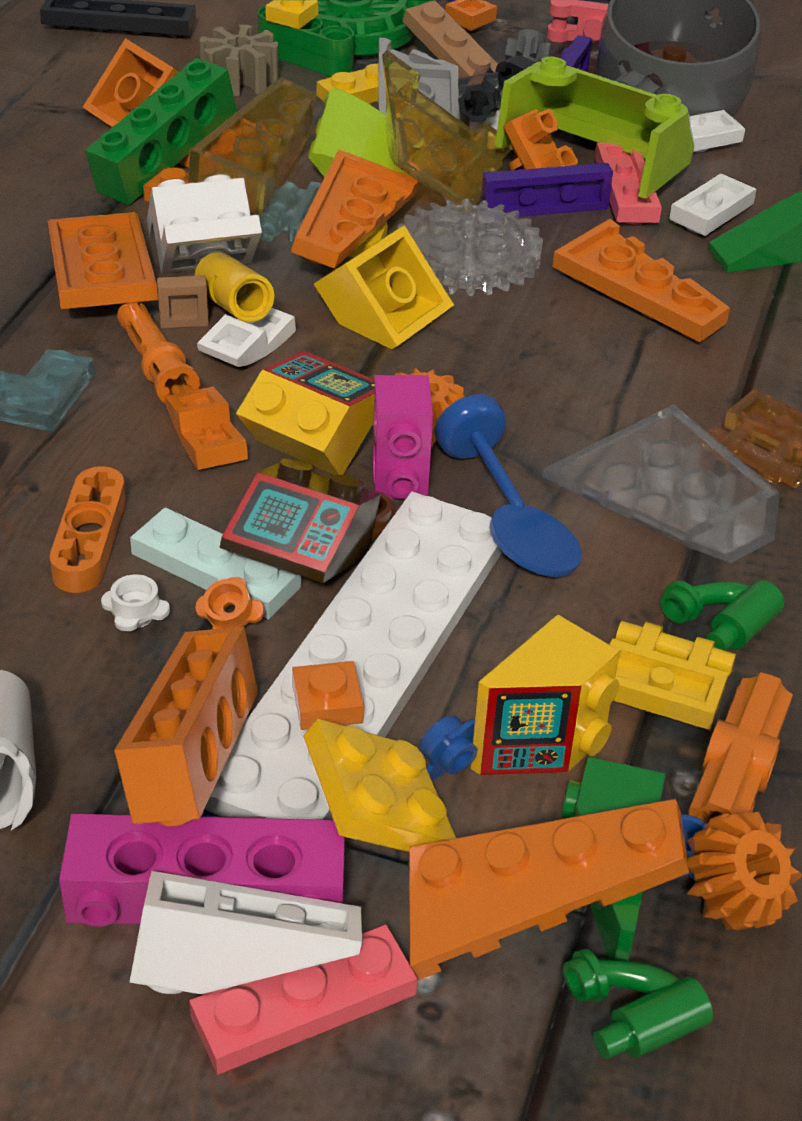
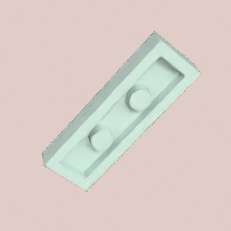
[130,507,301,620]

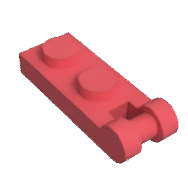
[547,0,651,52]

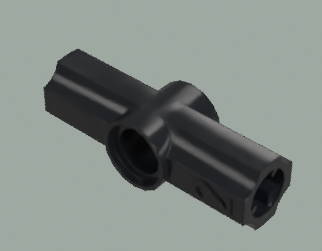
[458,66,503,122]

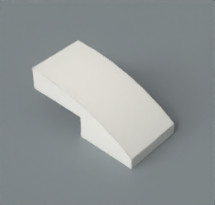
[197,308,296,367]

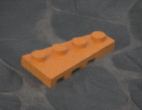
[291,149,420,269]
[552,219,730,342]
[409,799,689,980]

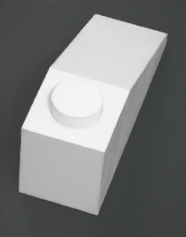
[130,871,362,994]

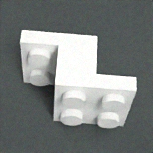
[147,175,262,274]

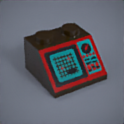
[219,459,381,583]

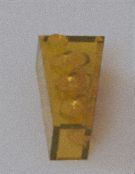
[188,78,316,227]

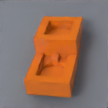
[165,386,248,470]

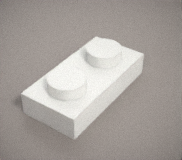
[669,174,756,236]

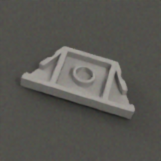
[378,38,460,143]

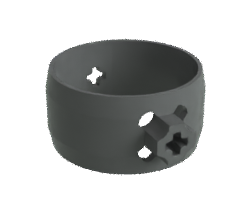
[597,0,761,117]

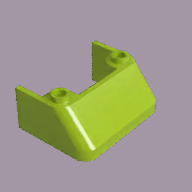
[495,57,695,199]

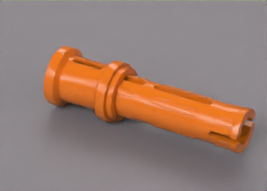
[117,302,200,404]

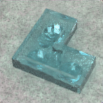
[0,349,95,432]

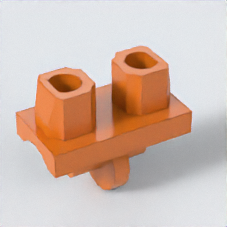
[503,109,578,170]

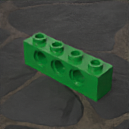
[85,58,237,205]

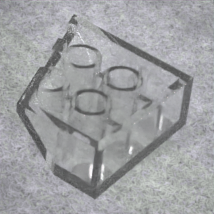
[543,404,779,563]

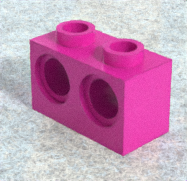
[372,375,433,500]

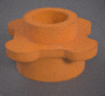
[195,577,265,629]

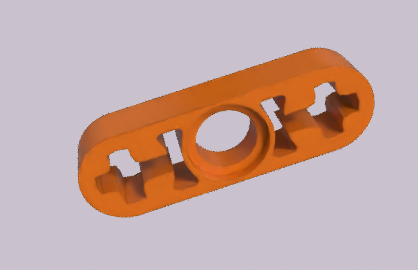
[49,466,126,593]

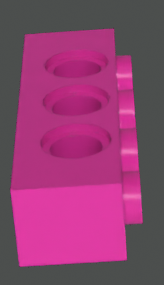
[59,814,345,927]

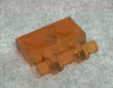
[705,389,802,489]

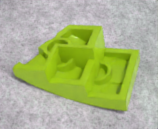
[308,87,435,178]

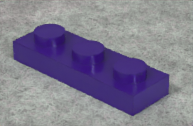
[480,163,613,220]

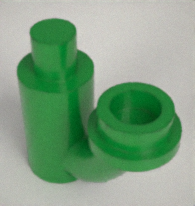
[660,580,784,651]
[563,948,713,1060]

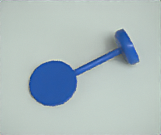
[434,394,582,577]

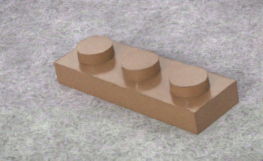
[403,0,498,78]

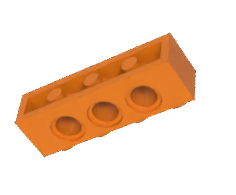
[114,626,258,826]

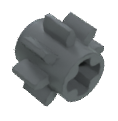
[504,29,552,63]

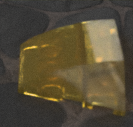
[382,50,513,215]

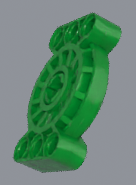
[258,0,437,77]

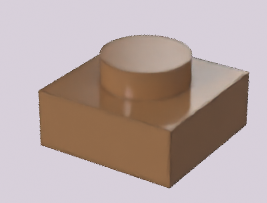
[157,275,209,329]

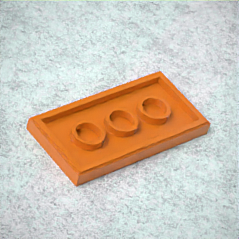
[48,212,158,309]

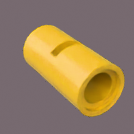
[195,252,274,322]

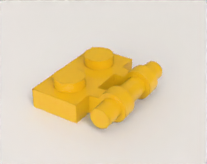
[610,621,736,730]

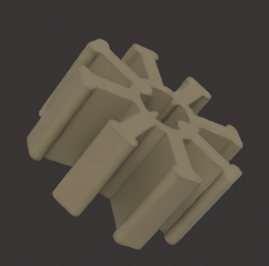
[199,25,279,97]

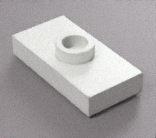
[689,110,745,152]

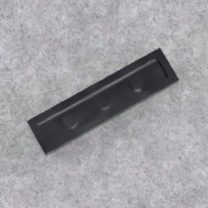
[40,0,196,38]

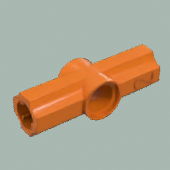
[688,672,793,824]

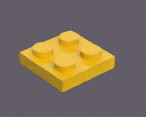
[303,718,456,852]

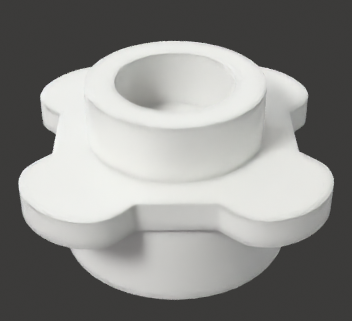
[101,574,170,631]

